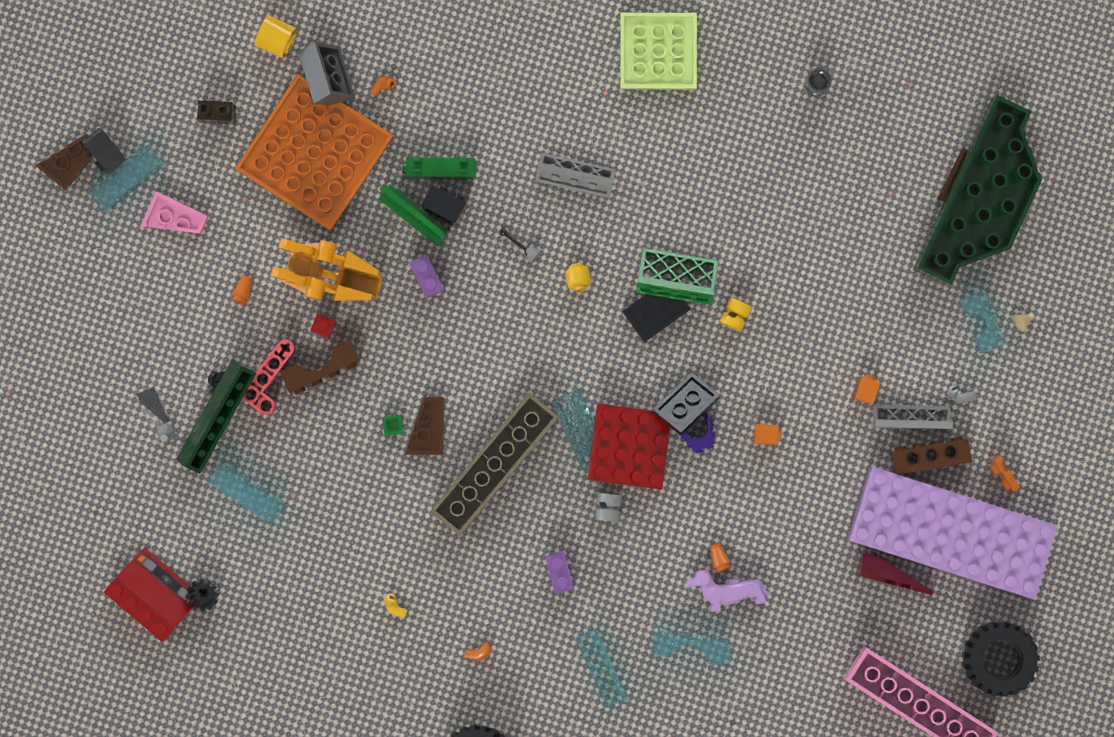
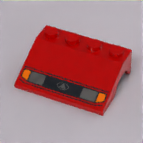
[103,547,203,642]

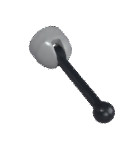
[500,228,541,264]

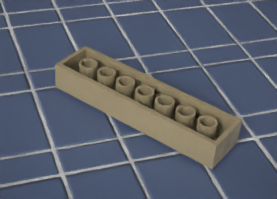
[430,392,559,536]

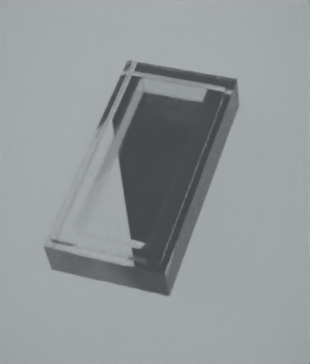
[136,386,169,429]

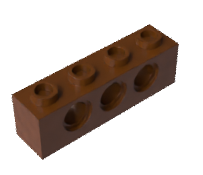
[890,436,972,474]

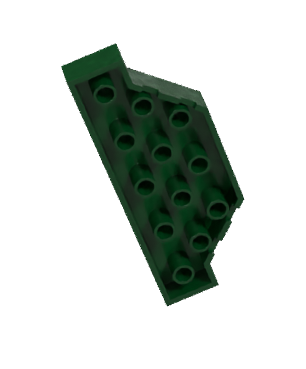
[913,95,1042,286]

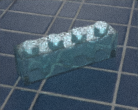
[89,145,165,213]
[207,462,286,525]

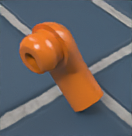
[369,76,397,97]
[464,642,492,661]

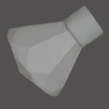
[157,423,176,442]

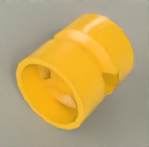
[719,298,753,332]

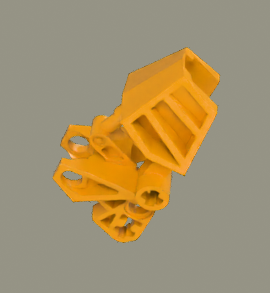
[270,238,383,301]

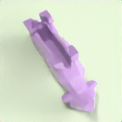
[686,570,770,612]

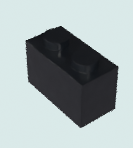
[82,127,127,174]

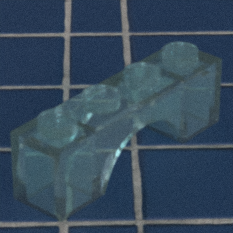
[650,628,731,667]

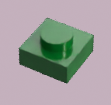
[382,414,404,436]

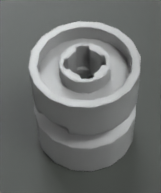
[595,493,622,522]

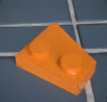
[989,456,1021,492]

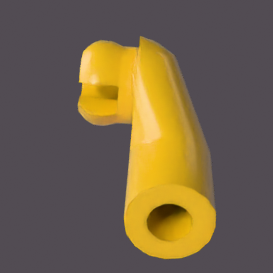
[384,593,408,619]

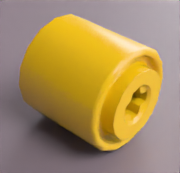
[254,15,297,58]

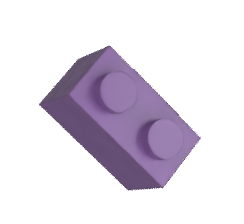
[409,254,444,299]
[545,551,574,594]

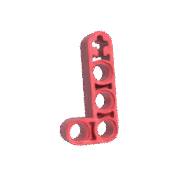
[243,339,296,415]

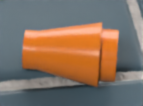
[231,275,252,305]
[709,543,731,573]

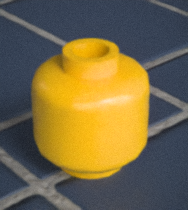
[565,263,592,293]

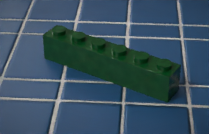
[176,359,256,474]

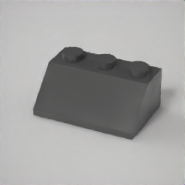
[299,42,355,106]

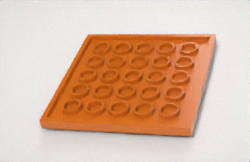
[235,74,394,231]

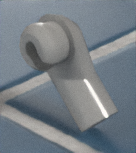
[947,386,976,404]

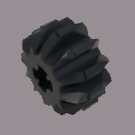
[185,579,219,613]

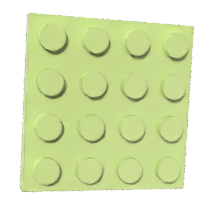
[620,13,697,90]

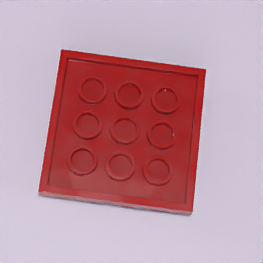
[587,403,670,490]

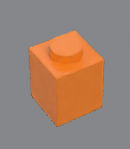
[853,374,880,405]
[753,424,782,445]

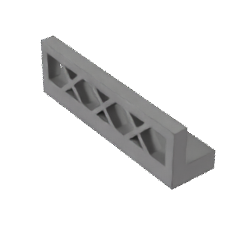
[535,153,616,198]
[873,405,953,430]

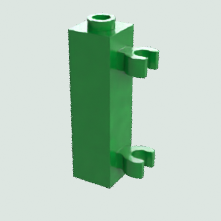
[402,157,476,180]

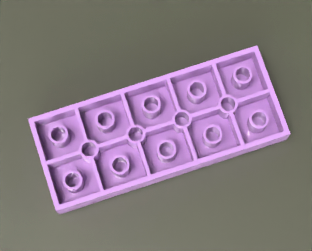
[847,467,1058,600]

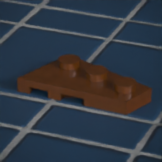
[35,134,94,190]
[404,397,444,455]

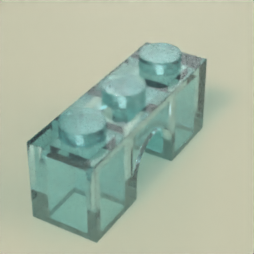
[958,291,1005,354]

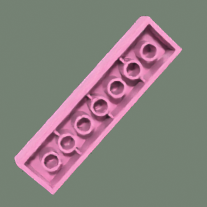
[843,647,998,737]

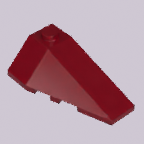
[855,550,933,595]

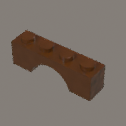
[280,339,360,395]

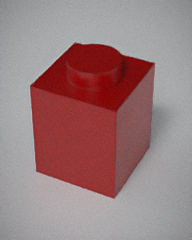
[310,313,337,339]

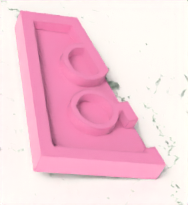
[141,191,209,233]

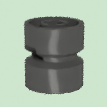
[804,68,832,97]

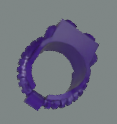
[679,412,716,454]

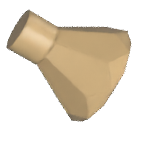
[1013,312,1035,332]

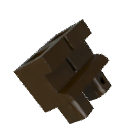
[197,100,237,125]

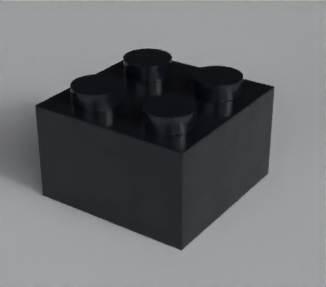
[421,184,468,228]

